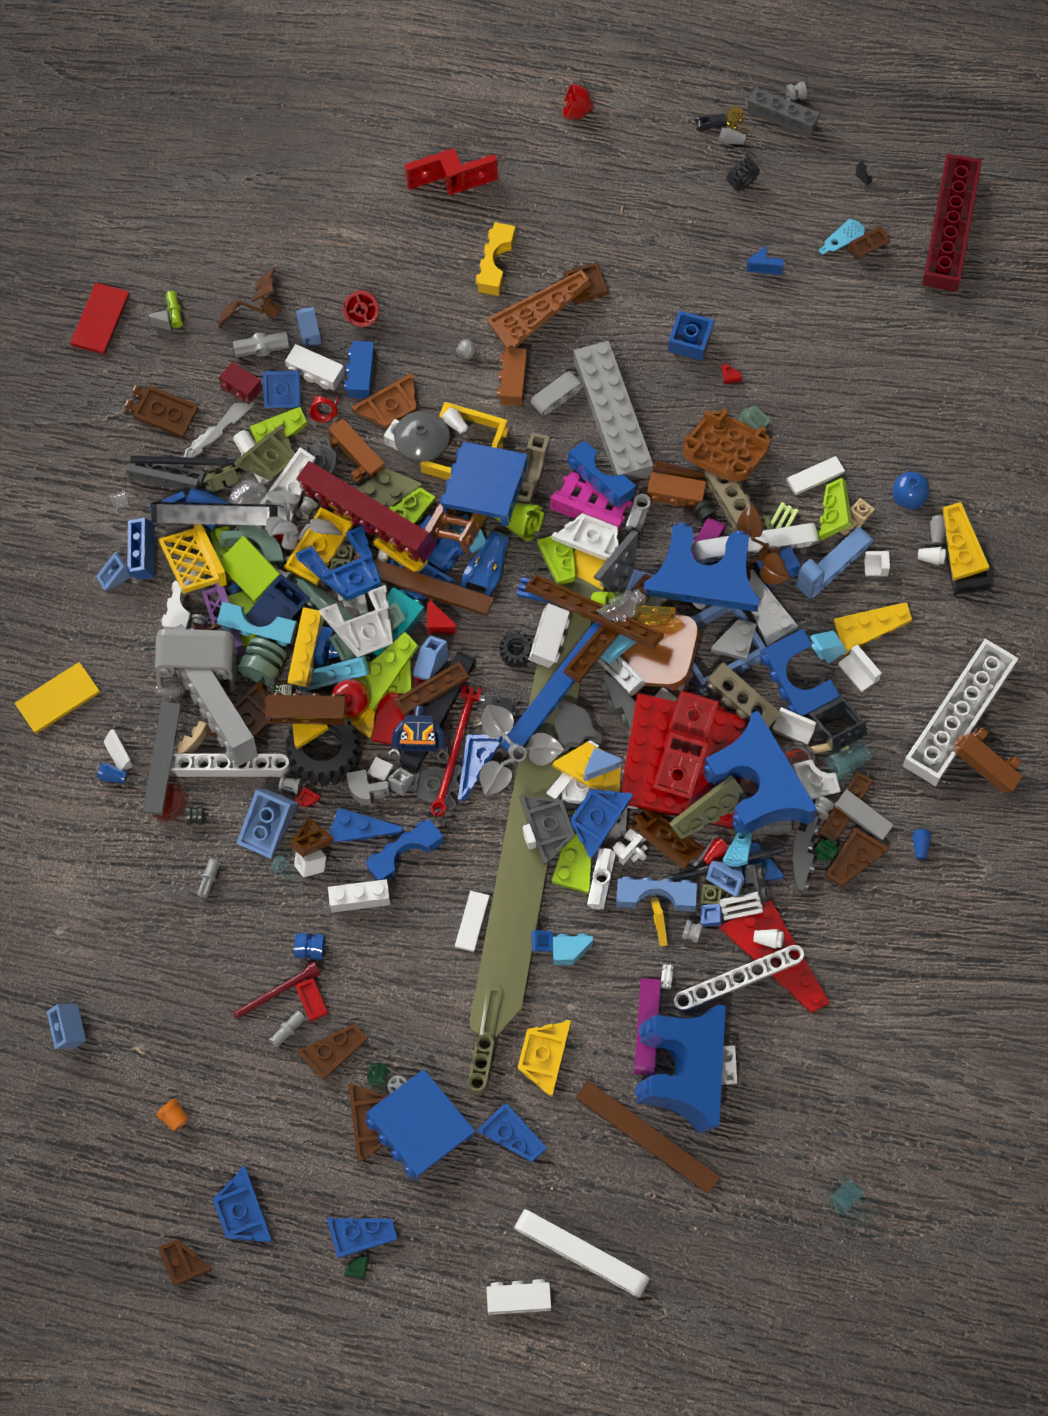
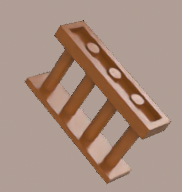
[424,504,487,552]

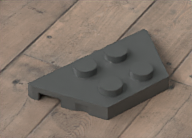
[594,531,638,593]
[519,794,575,866]

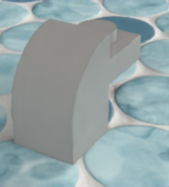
[347,770,390,805]

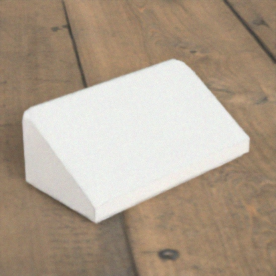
[104,729,133,771]

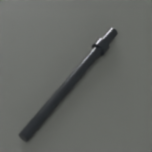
[130,456,237,468]
[669,845,785,882]

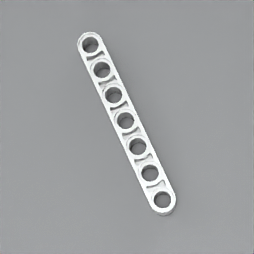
[693,523,820,564]
[170,754,291,777]
[674,945,804,1011]
[514,1209,650,1298]

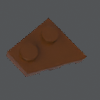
[290,817,334,857]
[158,1239,211,1287]

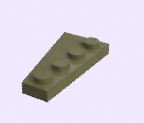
[669,775,748,839]

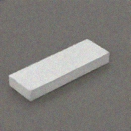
[786,456,845,496]
[455,891,490,953]

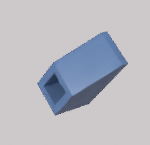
[296,307,322,348]
[413,636,449,681]

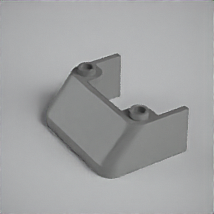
[155,629,237,691]

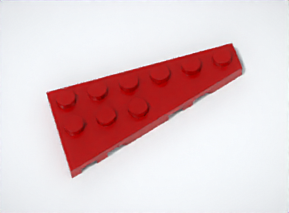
[718,900,829,1014]

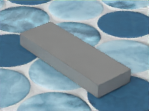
[598,656,646,696]
[834,789,893,841]

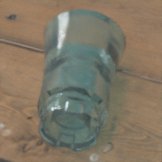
[826,743,871,781]

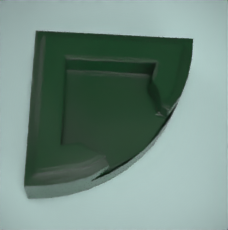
[343,1257,368,1279]

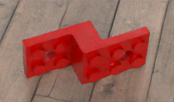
[404,148,498,196]
[653,690,719,799]

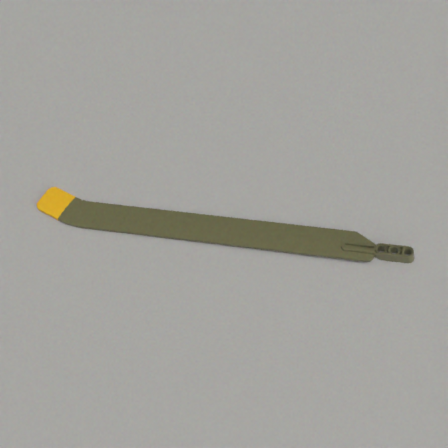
[468,549,606,1096]

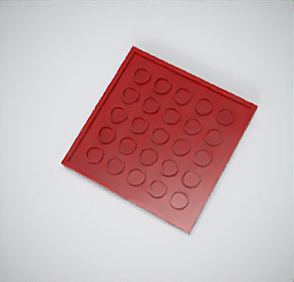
[620,693,749,828]

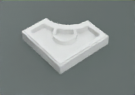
[792,759,841,800]

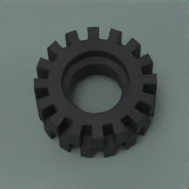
[726,158,760,191]
[499,631,533,668]

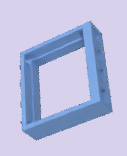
[691,606,766,692]

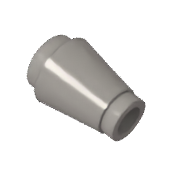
[719,127,746,145]
[930,516,946,545]

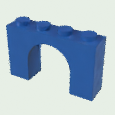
[760,629,839,716]

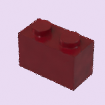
[219,362,263,404]

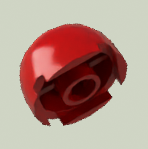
[563,84,593,120]
[343,290,380,327]
[332,679,371,717]

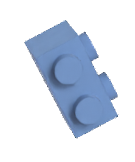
[47,1004,86,1049]

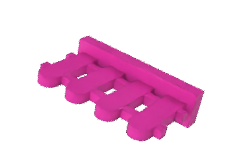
[550,472,633,536]

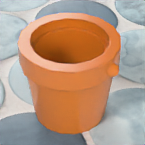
[156,1098,189,1132]

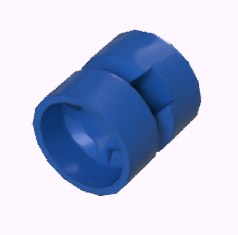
[294,932,325,960]

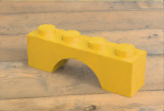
[475,222,516,296]
[287,608,324,688]

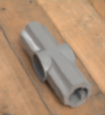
[233,332,289,358]

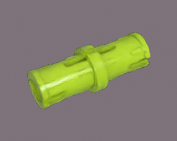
[165,291,183,328]

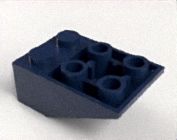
[246,574,310,643]

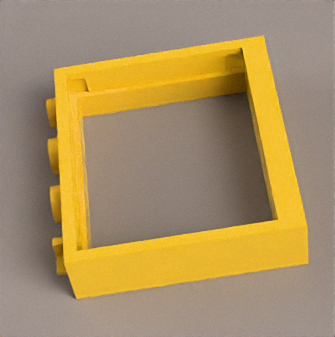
[420,402,510,480]

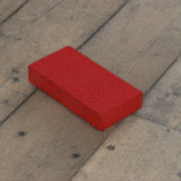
[295,977,329,1022]

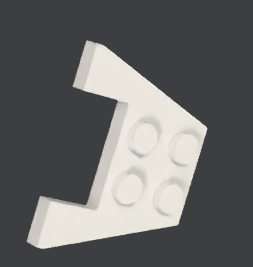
[319,585,393,658]

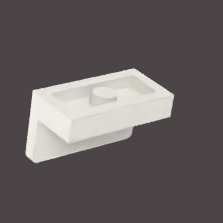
[838,645,881,692]
[771,707,816,747]

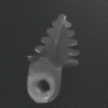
[596,589,648,623]

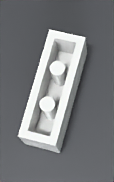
[285,344,345,391]
[528,603,570,668]
[328,879,391,913]
[487,1279,551,1315]

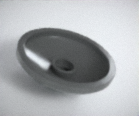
[394,411,450,462]

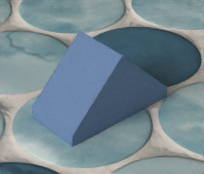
[96,552,131,591]
[583,748,622,782]
[706,861,744,897]

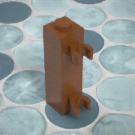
[329,418,385,483]
[952,728,1022,793]

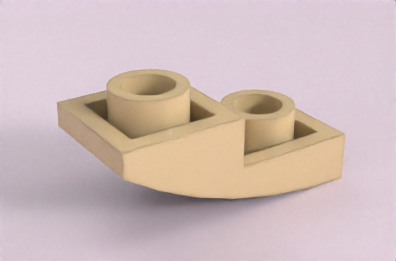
[840,498,875,537]
[177,721,208,754]

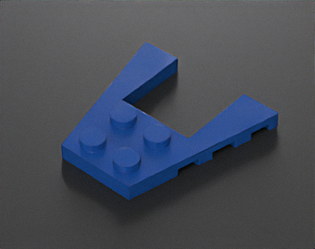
[296,526,381,601]

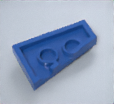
[476,1103,548,1162]

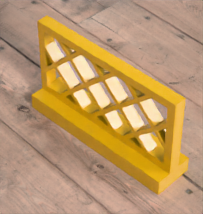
[158,524,227,594]

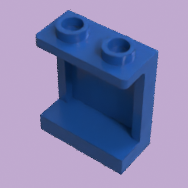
[420,516,464,574]

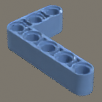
[796,527,874,600]

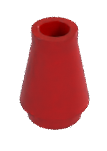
[702,837,729,865]

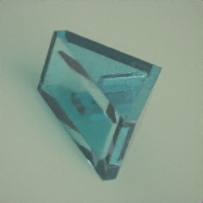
[828,1179,864,1216]

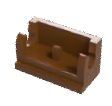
[846,226,890,260]

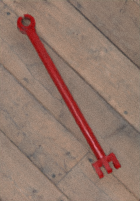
[430,685,482,818]

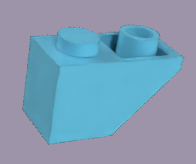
[810,631,847,664]
[553,933,593,965]

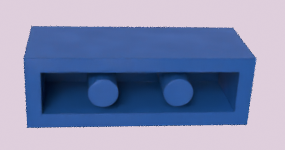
[344,341,375,399]
[127,518,155,580]

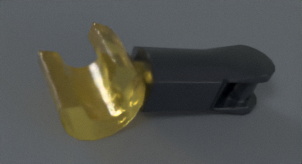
[695,107,743,132]

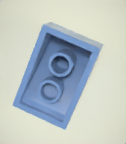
[236,788,298,859]

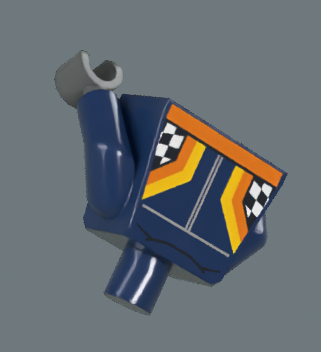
[388,706,448,761]

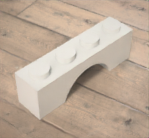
[162,558,207,630]

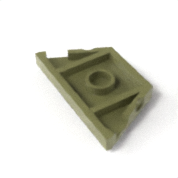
[234,424,295,481]
[357,469,422,508]

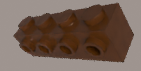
[265,693,347,725]

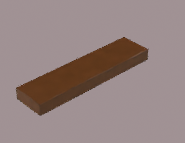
[394,661,470,717]
[818,771,874,842]

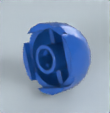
[892,471,930,510]

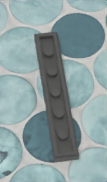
[143,702,181,815]

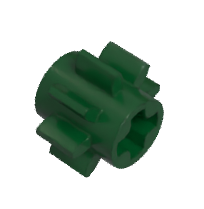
[815,837,839,863]

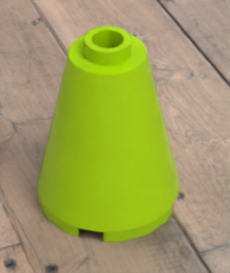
[494,502,544,541]

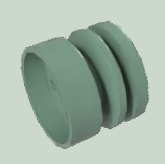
[237,638,287,686]

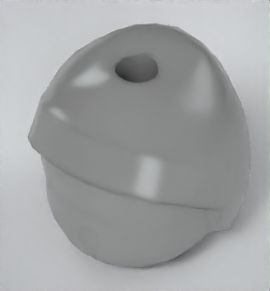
[456,339,476,360]

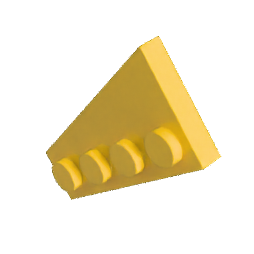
[942,502,989,581]
[833,602,912,656]

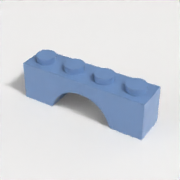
[616,877,697,912]

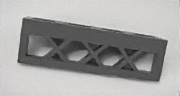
[126,463,205,492]

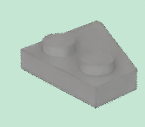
[711,620,757,661]

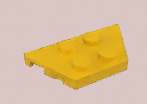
[552,742,621,792]
[518,1020,571,1097]

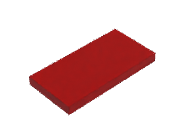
[70,283,130,355]
[371,673,424,745]

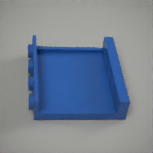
[440,442,529,526]
[365,1069,475,1181]

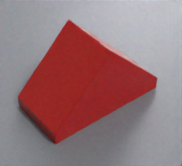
[427,600,457,635]

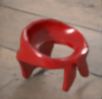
[309,394,339,423]

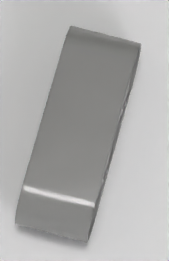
[530,371,583,416]

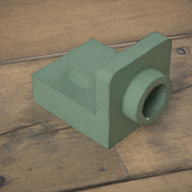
[739,405,771,430]

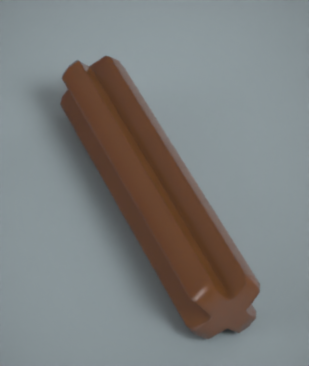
[653,460,705,481]

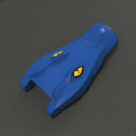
[461,531,509,597]

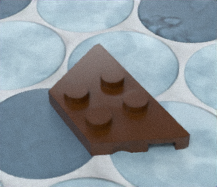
[207,681,270,739]
[348,1084,387,1163]

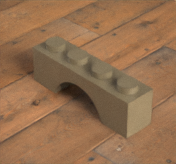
[517,432,550,504]

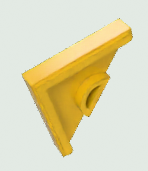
[650,897,668,947]

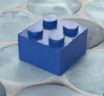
[668,310,714,361]

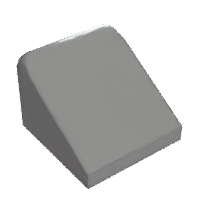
[149,311,171,330]
[387,767,414,796]

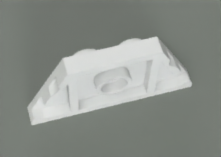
[552,513,618,561]

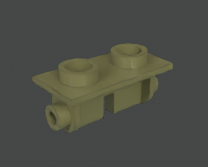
[203,465,242,493]

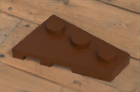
[825,828,889,887]
[296,1024,368,1081]

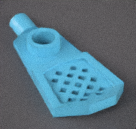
[819,219,865,255]
[723,832,752,866]

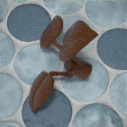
[218,267,281,329]
[738,504,791,585]

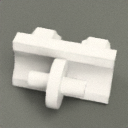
[613,828,648,865]

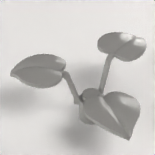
[266,491,341,550]
[479,704,564,795]

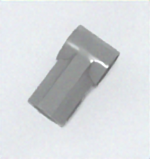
[625,494,651,533]

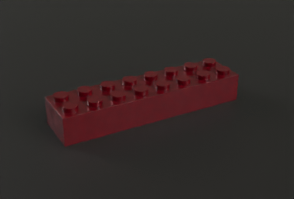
[921,154,982,292]
[296,461,436,564]

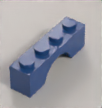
[567,440,636,508]
[366,819,444,882]

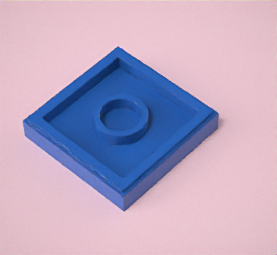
[263,371,301,409]

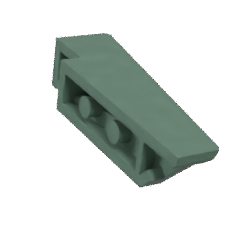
[290,576,356,632]

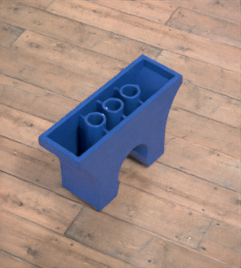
[644,523,759,612]
[703,710,817,836]
[635,1005,726,1133]

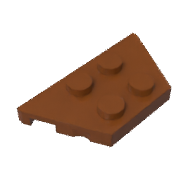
[352,373,417,429]

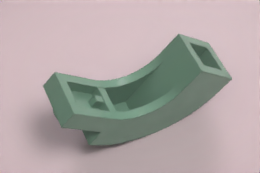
[219,525,284,568]

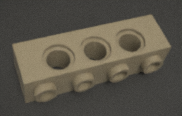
[704,470,751,531]
[705,663,781,728]

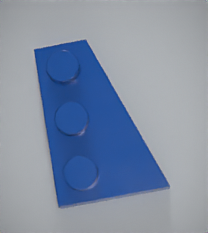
[327,1218,398,1259]

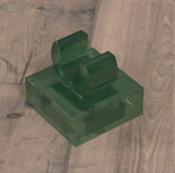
[366,1062,391,1086]

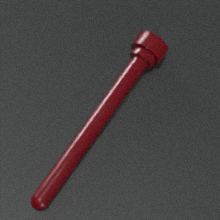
[233,961,321,1018]

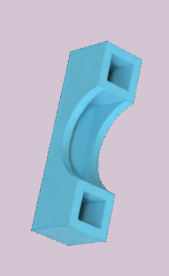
[217,602,298,647]

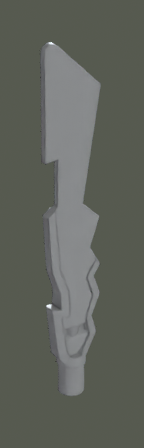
[178,402,254,467]

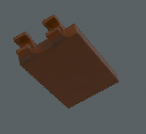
[124,385,199,438]
[628,809,705,869]

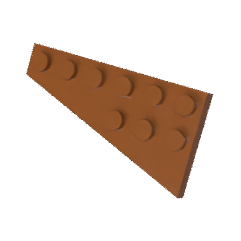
[487,270,590,353]

